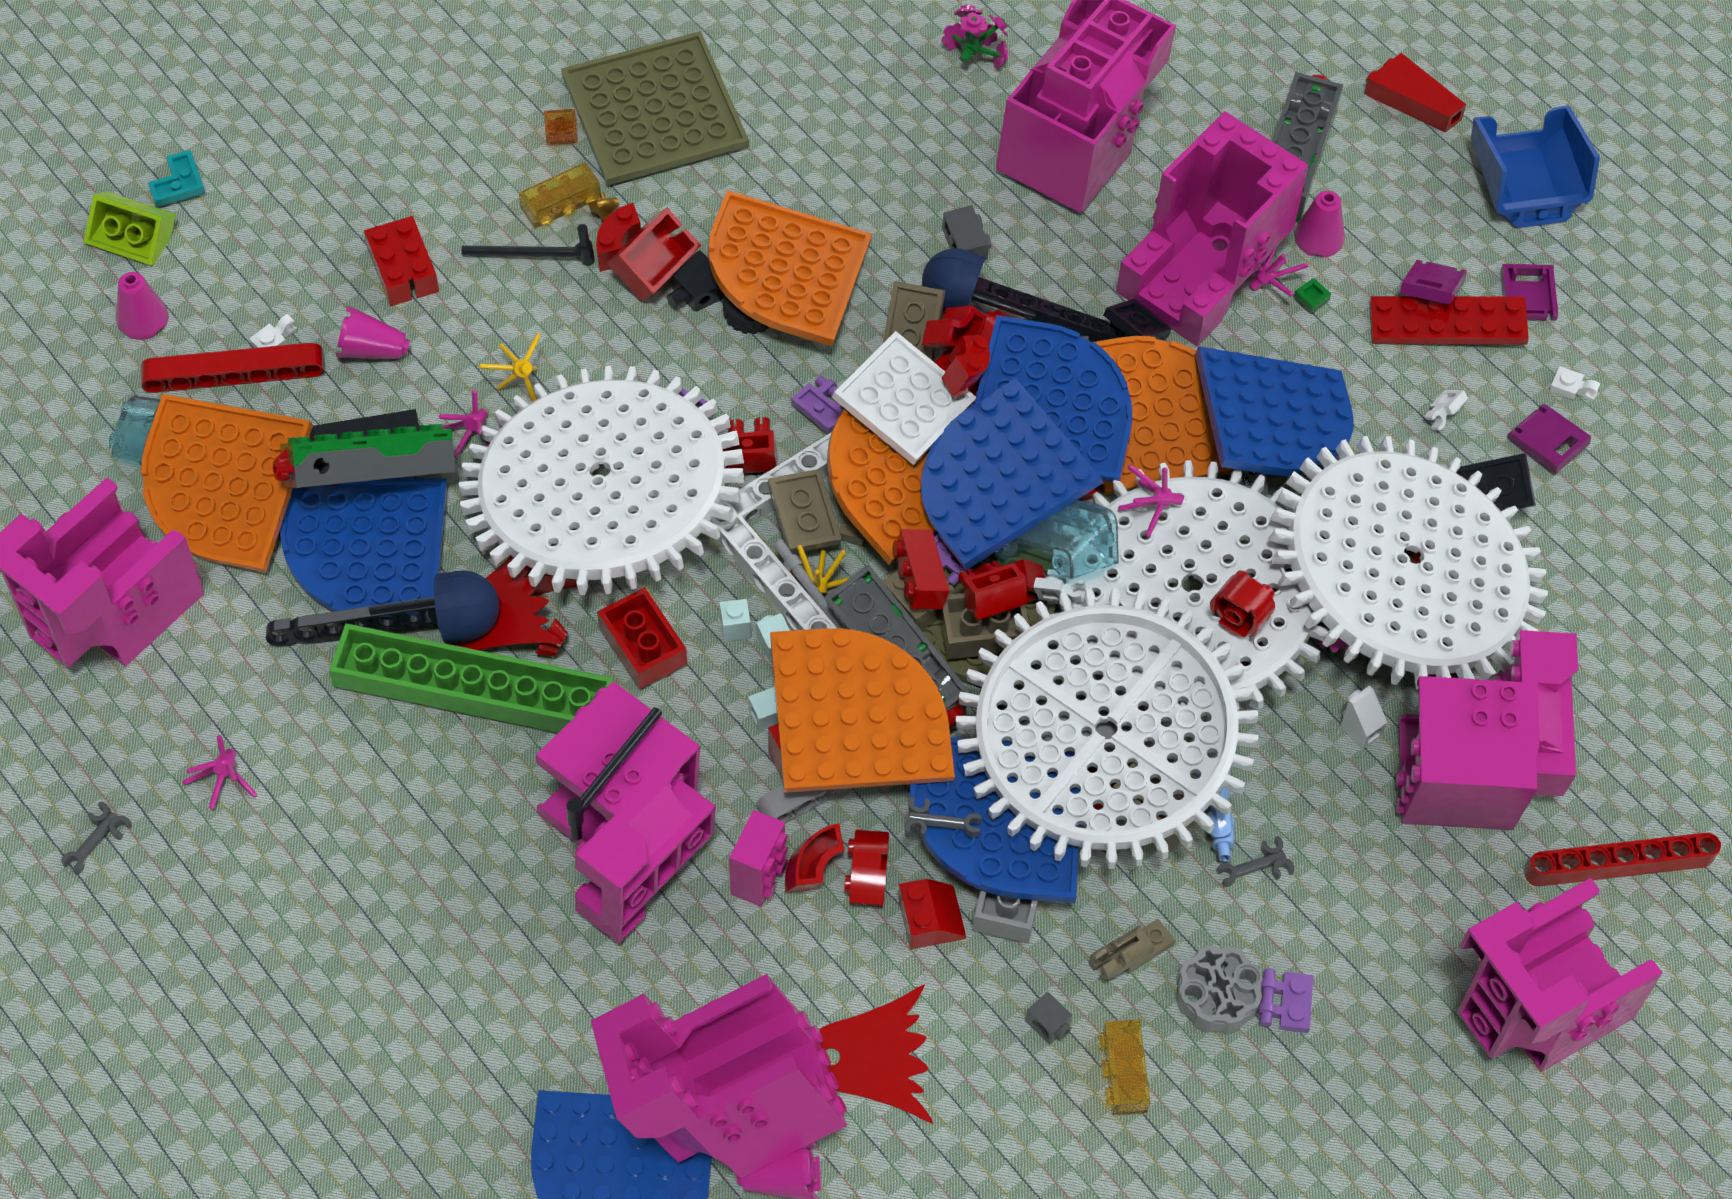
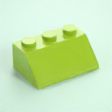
[83,191,176,266]

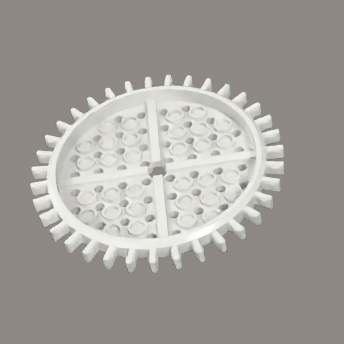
[459,366,744,595]
[1269,436,1548,690]
[1047,460,1330,722]
[956,588,1258,869]

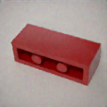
[892,529,950,609]

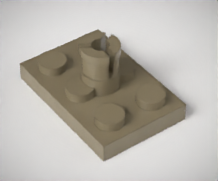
[883,281,946,361]
[767,469,842,553]

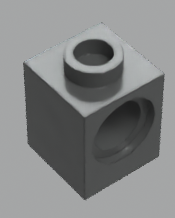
[1025,991,1073,1045]

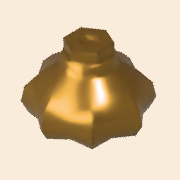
[589,192,619,221]

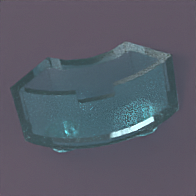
[109,395,160,462]

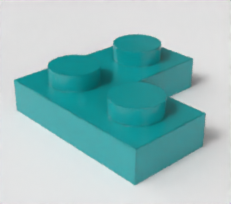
[148,150,205,207]

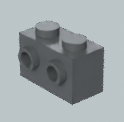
[942,205,991,260]

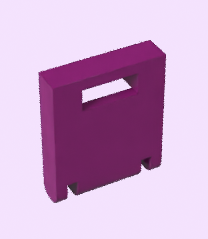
[1400,259,1467,304]
[1500,264,1558,320]
[1507,404,1591,474]

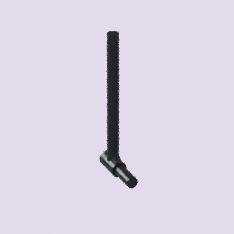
[461,224,595,266]
[566,707,662,841]

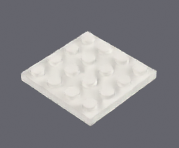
[832,331,976,465]

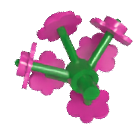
[941,4,1008,68]

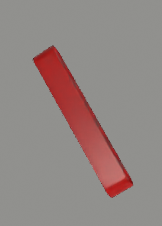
[141,343,324,393]
[1525,833,1721,887]

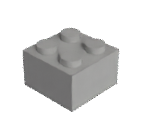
[973,890,1039,944]

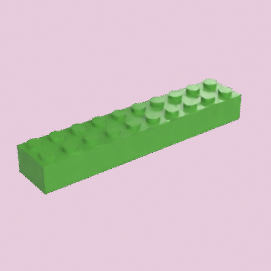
[329,624,614,733]

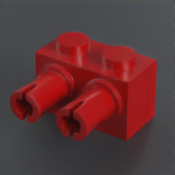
[721,417,777,473]
[958,561,1027,620]

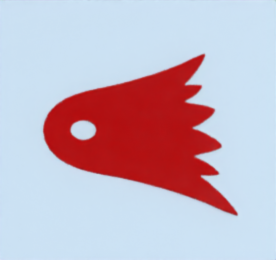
[450,556,563,650]
[819,984,933,1124]

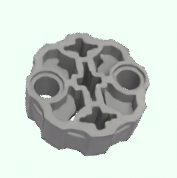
[1176,945,1263,1035]

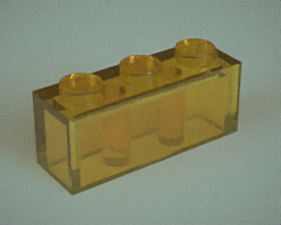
[519,162,601,229]
[1098,1019,1150,1116]

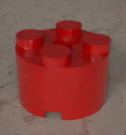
[1210,570,1275,637]

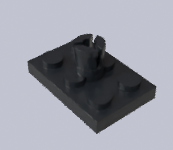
[1456,453,1536,512]

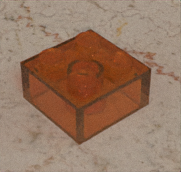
[544,109,578,145]

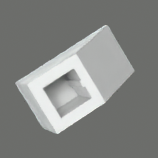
[1340,686,1387,750]

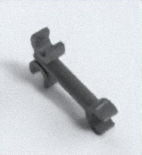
[904,797,981,839]
[61,802,132,875]
[1216,836,1295,887]

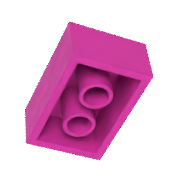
[729,810,788,907]

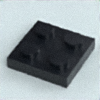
[1103,299,1172,340]

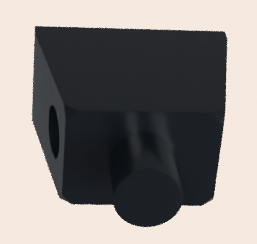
[667,250,724,311]

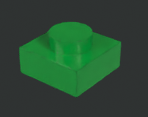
[1294,278,1331,313]

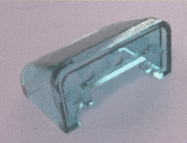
[995,500,1119,579]

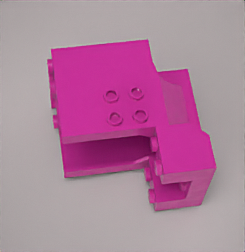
[996,0,1176,213]
[1116,111,1309,347]
[0,477,204,668]
[1396,630,1578,830]
[536,681,716,944]
[1457,878,1663,1072]
[591,974,847,1179]

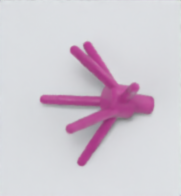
[1249,247,1309,297]
[439,390,491,458]
[1118,465,1183,537]
[183,735,257,809]

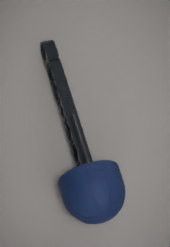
[922,248,1129,342]
[265,570,499,646]

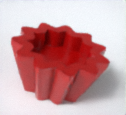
[535,619,568,657]

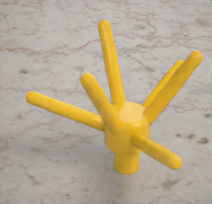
[479,333,541,402]
[786,545,850,593]

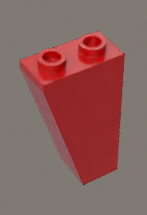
[1364,53,1467,133]

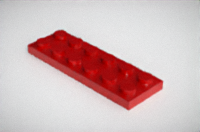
[1370,296,1529,345]

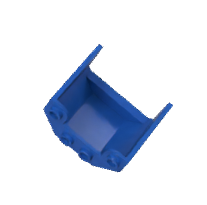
[1471,106,1600,228]

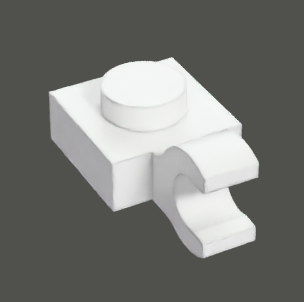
[249,314,297,348]
[1550,366,1600,401]
[1425,390,1468,430]
[1034,576,1086,602]

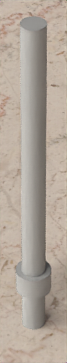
[773,539,844,629]

